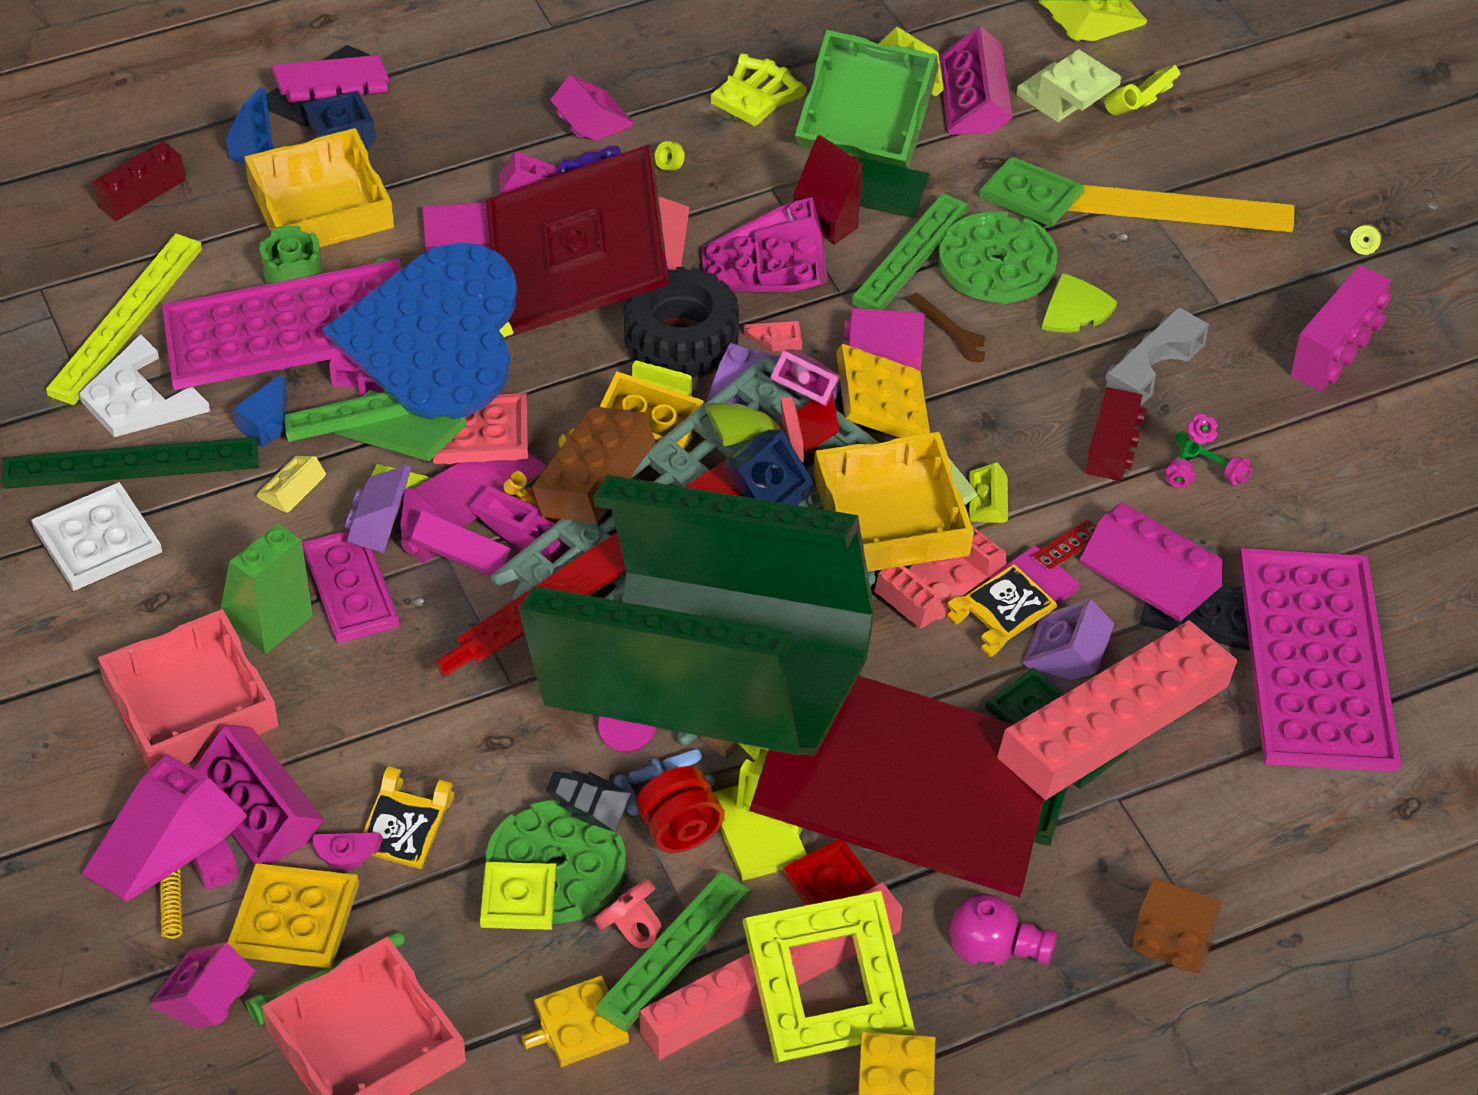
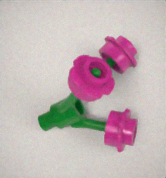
[1164,414,1253,488]

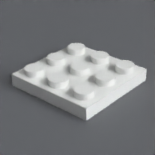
[31,482,162,591]

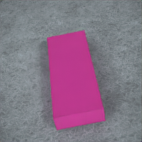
[408,510,511,577]

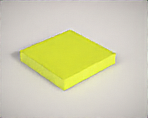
[480,862,556,930]

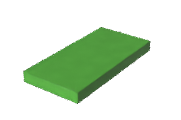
[334,390,467,461]

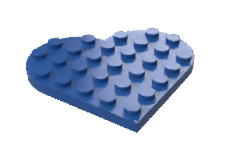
[322,243,518,420]

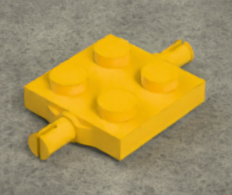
[521,975,629,1067]

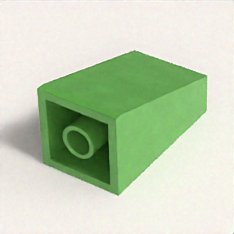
[220,523,313,654]

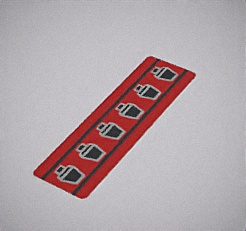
[1032,520,1097,570]

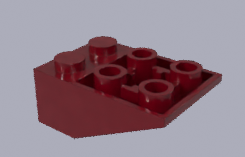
[793,134,862,245]

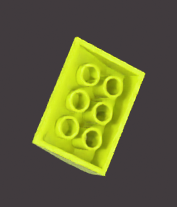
[1038,0,1148,41]

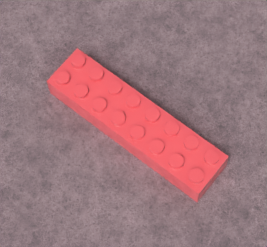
[997,620,1237,800]

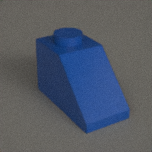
[234,375,288,448]

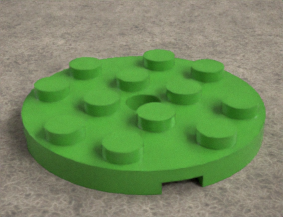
[939,211,1057,304]
[486,800,626,924]

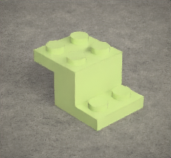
[1016,49,1121,122]

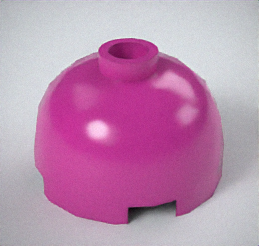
[949,893,1020,965]

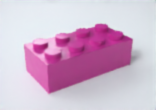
[1291,265,1392,392]

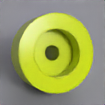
[655,141,685,171]
[1351,224,1381,255]

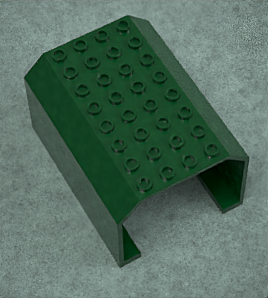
[518,475,875,755]

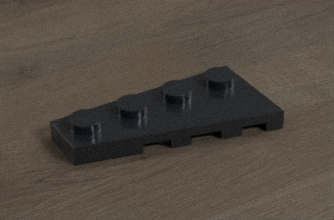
[266,45,370,127]

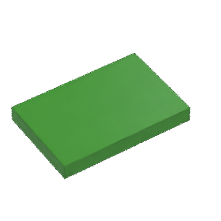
[979,156,1084,227]

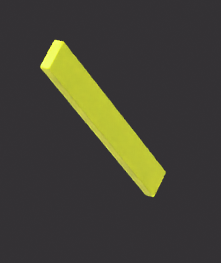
[46,233,202,405]

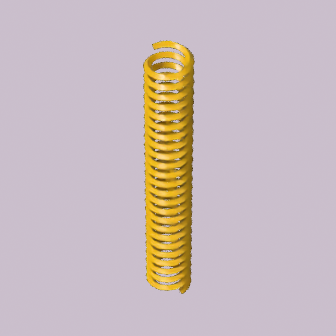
[160,868,183,939]

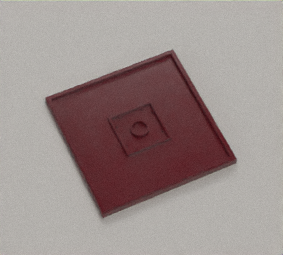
[486,144,670,338]

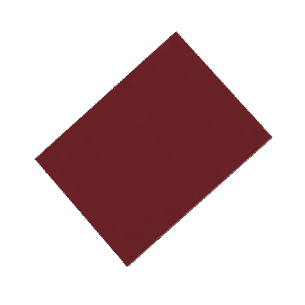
[749,675,1044,898]

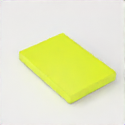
[713,786,807,881]

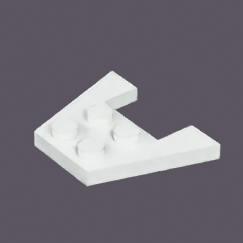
[79,334,210,437]

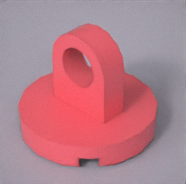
[593,878,662,949]

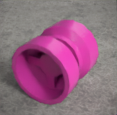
[1014,922,1058,966]

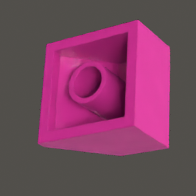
[550,74,634,141]
[149,942,255,1029]

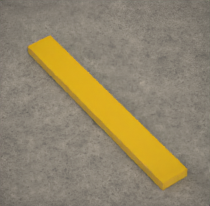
[1067,185,1294,232]

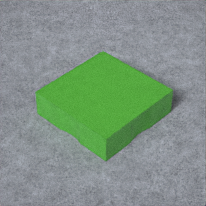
[795,30,939,168]

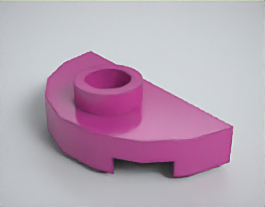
[313,832,383,870]

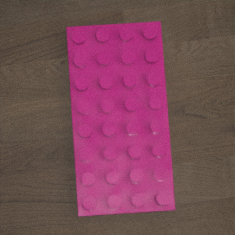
[162,258,402,390]
[1238,548,1401,772]

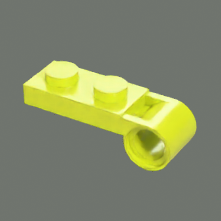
[1105,65,1181,116]

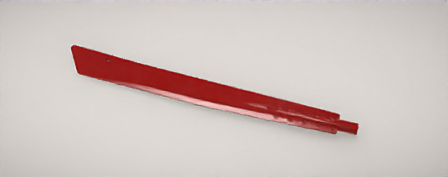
[434,393,839,677]

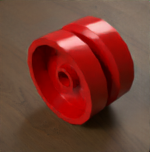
[636,766,725,853]

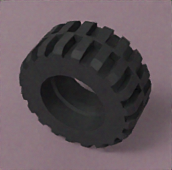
[623,267,739,379]

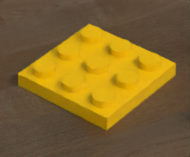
[836,344,930,438]
[228,863,359,969]

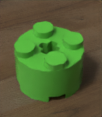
[260,225,322,284]

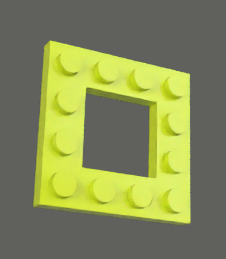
[742,891,915,1063]

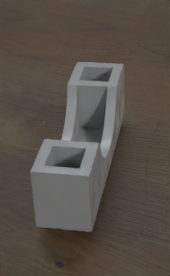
[1105,307,1209,405]

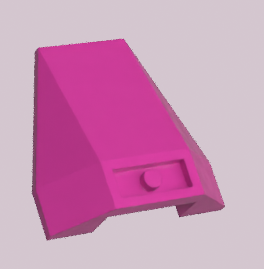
[702,197,828,292]
[82,754,247,903]

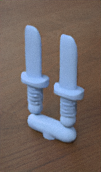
[614,749,715,816]

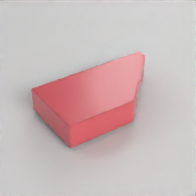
[743,321,802,352]

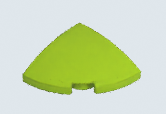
[1042,273,1118,332]
[706,403,782,447]

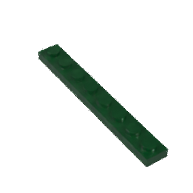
[2,437,259,489]

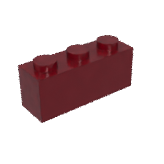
[93,141,185,222]
[1085,387,1146,482]

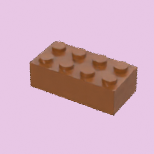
[532,406,655,524]

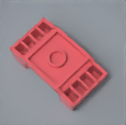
[874,525,1007,629]

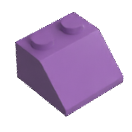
[345,465,412,553]
[1023,599,1114,680]

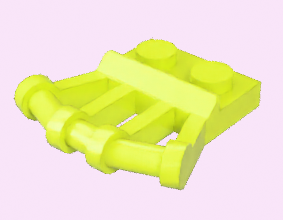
[711,53,807,127]

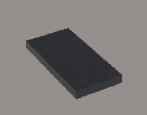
[1140,587,1250,651]

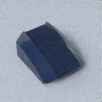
[302,90,376,150]
[724,430,814,505]

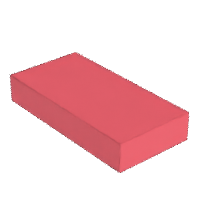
[781,397,804,462]

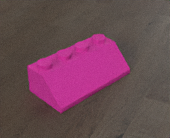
[939,26,1013,134]
[1080,502,1222,622]
[194,725,324,865]

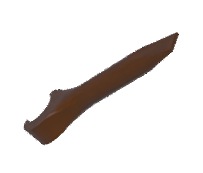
[908,293,985,362]

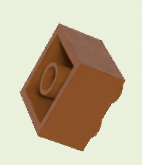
[1132,878,1222,974]

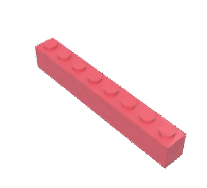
[640,883,903,1060]

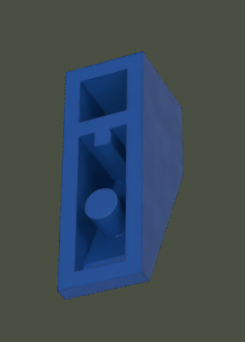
[226,87,273,165]

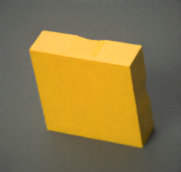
[244,128,394,247]
[813,432,974,572]

